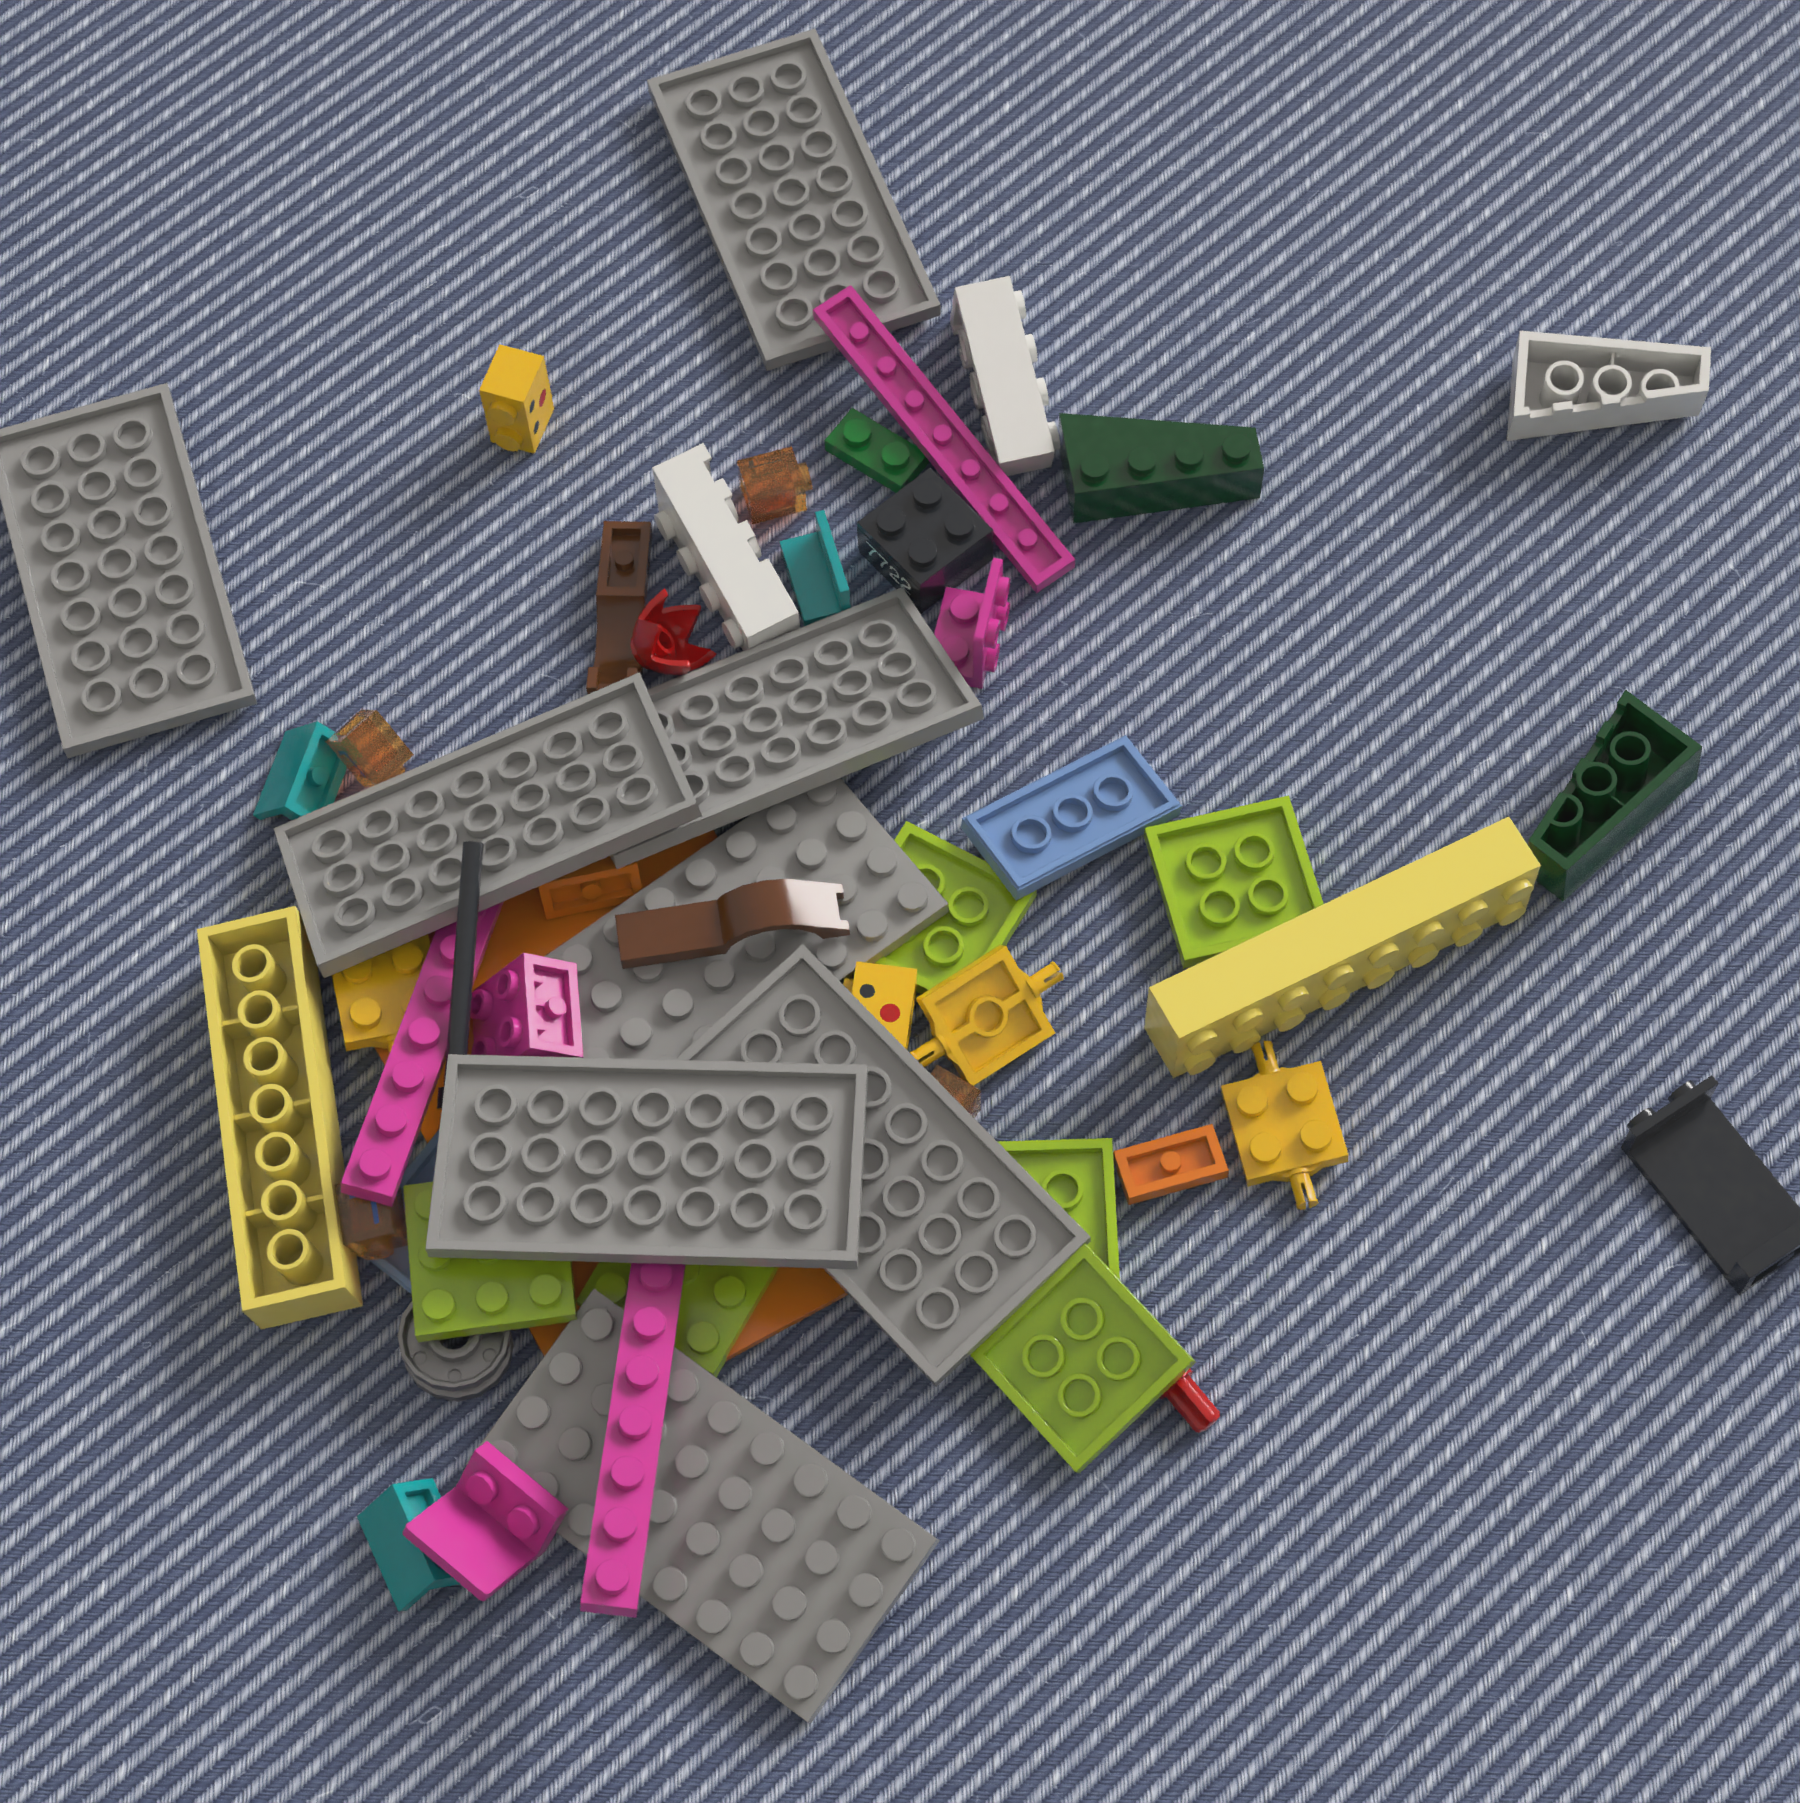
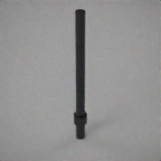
[437,841,484,1110]

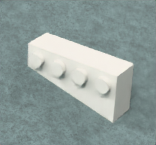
[950,276,1060,476]
[1507,331,1711,441]
[652,443,800,651]

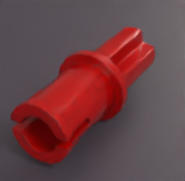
[1159,1368,1220,1433]

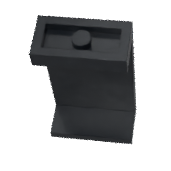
[1621,1075,1800,1296]

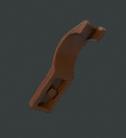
[586,521,653,695]
[615,879,850,969]

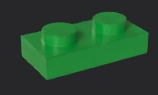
[824,408,929,493]

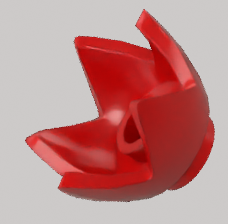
[630,588,716,675]

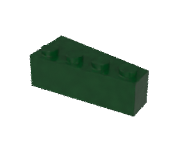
[1058,413,1264,523]
[1528,690,1703,902]

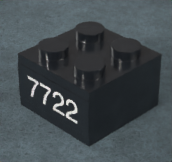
[857,468,993,614]

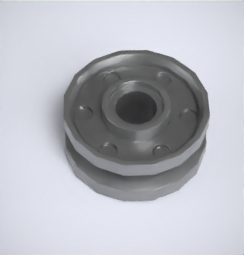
[398,1301,514,1402]

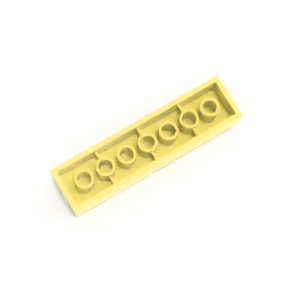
[1144,817,1541,1078]
[197,906,363,1330]

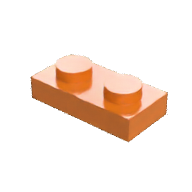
[538,856,643,920]
[1113,1124,1229,1205]

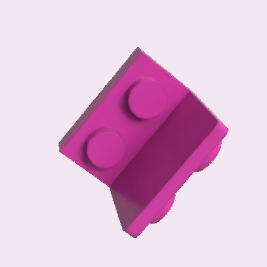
[934,557,1010,689]
[470,953,583,1058]
[403,1441,568,1601]

